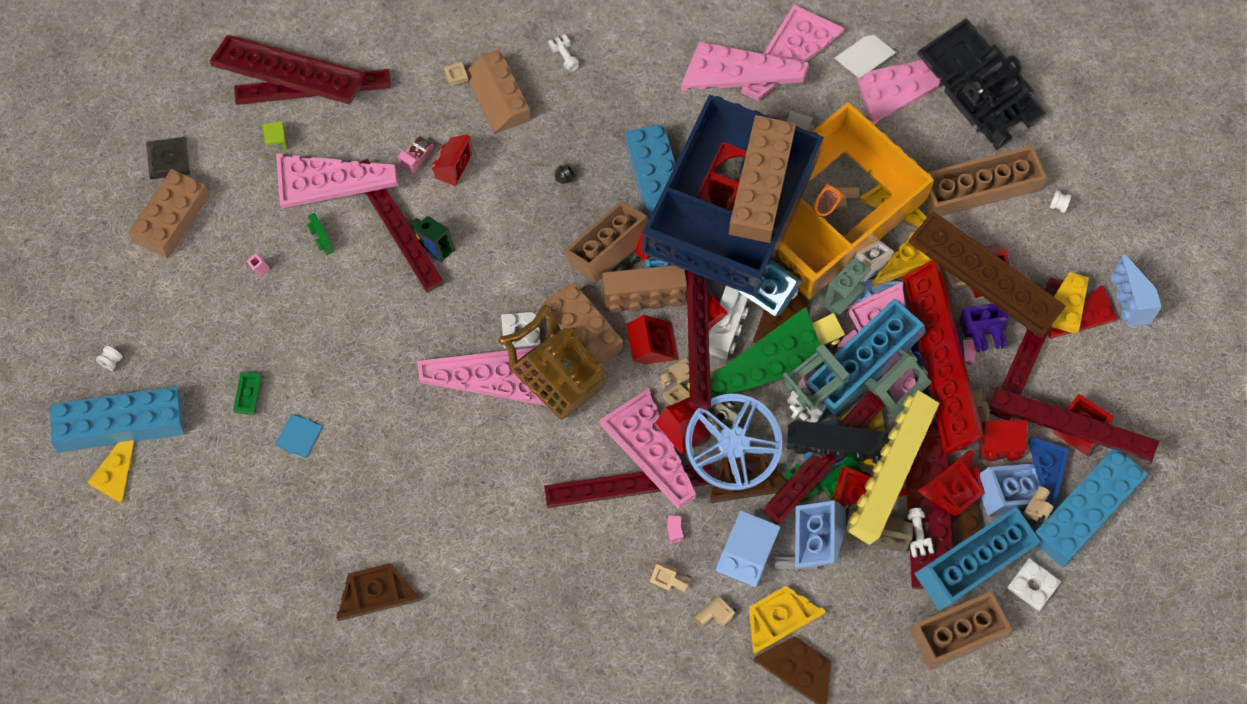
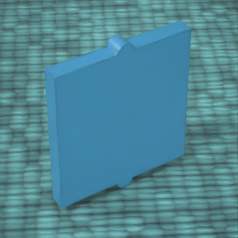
[275,414,323,458]

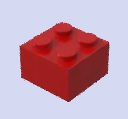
[1053,394,1114,456]

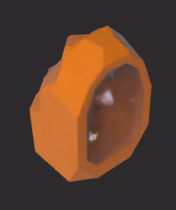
[812,184,844,217]

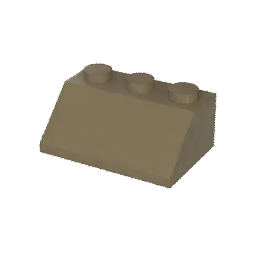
[843,508,913,553]

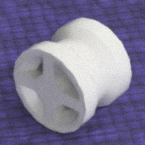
[1050,190,1072,214]
[96,346,123,371]

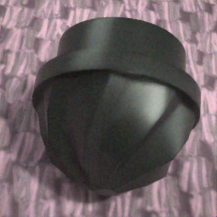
[554,164,575,184]

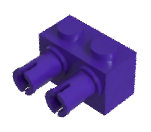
[959,304,1009,352]

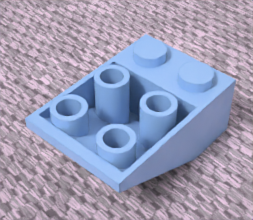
[1111,255,1162,327]

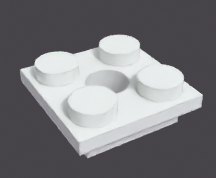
[501,311,540,349]
[1007,558,1061,611]

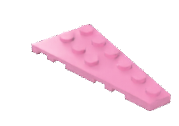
[741,5,845,101]
[681,42,809,91]
[856,60,940,124]
[276,154,398,209]
[847,282,916,403]
[417,347,547,406]
[600,388,696,509]

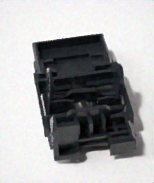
[917,17,1046,150]

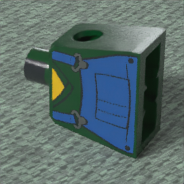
[411,216,455,263]

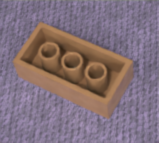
[128,169,209,258]
[564,201,649,283]
[602,265,687,313]
[541,282,623,364]
[910,591,1012,670]

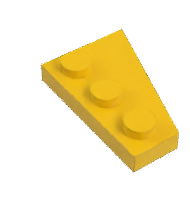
[1051,272,1089,334]

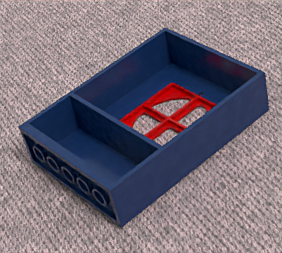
[641,94,824,298]

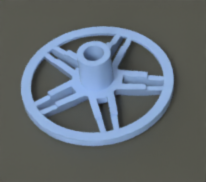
[685,394,783,490]

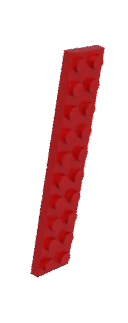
[902,260,984,455]

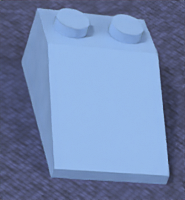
[980,464,1039,516]
[795,500,846,569]
[715,510,781,587]

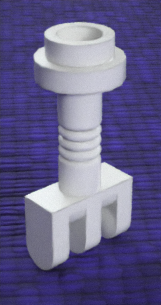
[548,34,579,72]
[907,508,935,558]

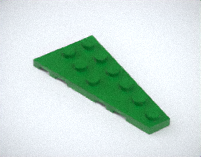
[710,307,824,399]

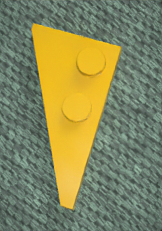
[87,440,135,504]

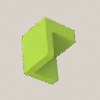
[262,121,287,151]

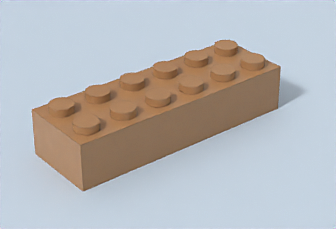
[729,115,796,243]
[925,145,1047,216]

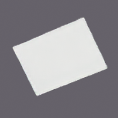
[835,35,896,79]

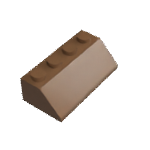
[466,49,531,134]

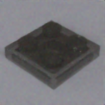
[146,136,190,180]

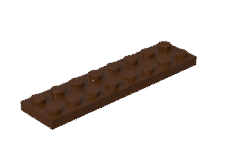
[908,211,1066,338]

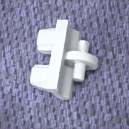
[787,387,826,423]

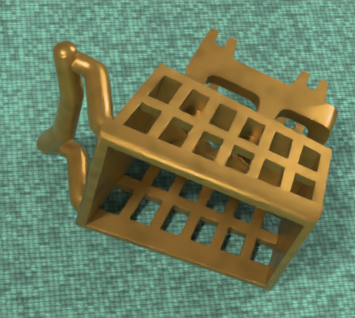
[498,305,605,421]

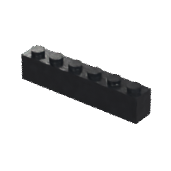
[787,420,890,464]

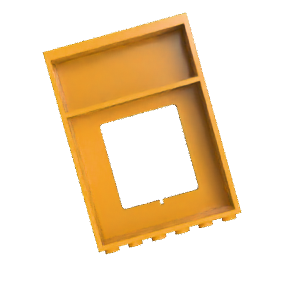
[727,102,934,299]

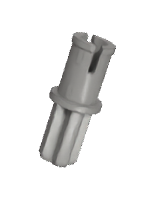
[775,557,817,572]

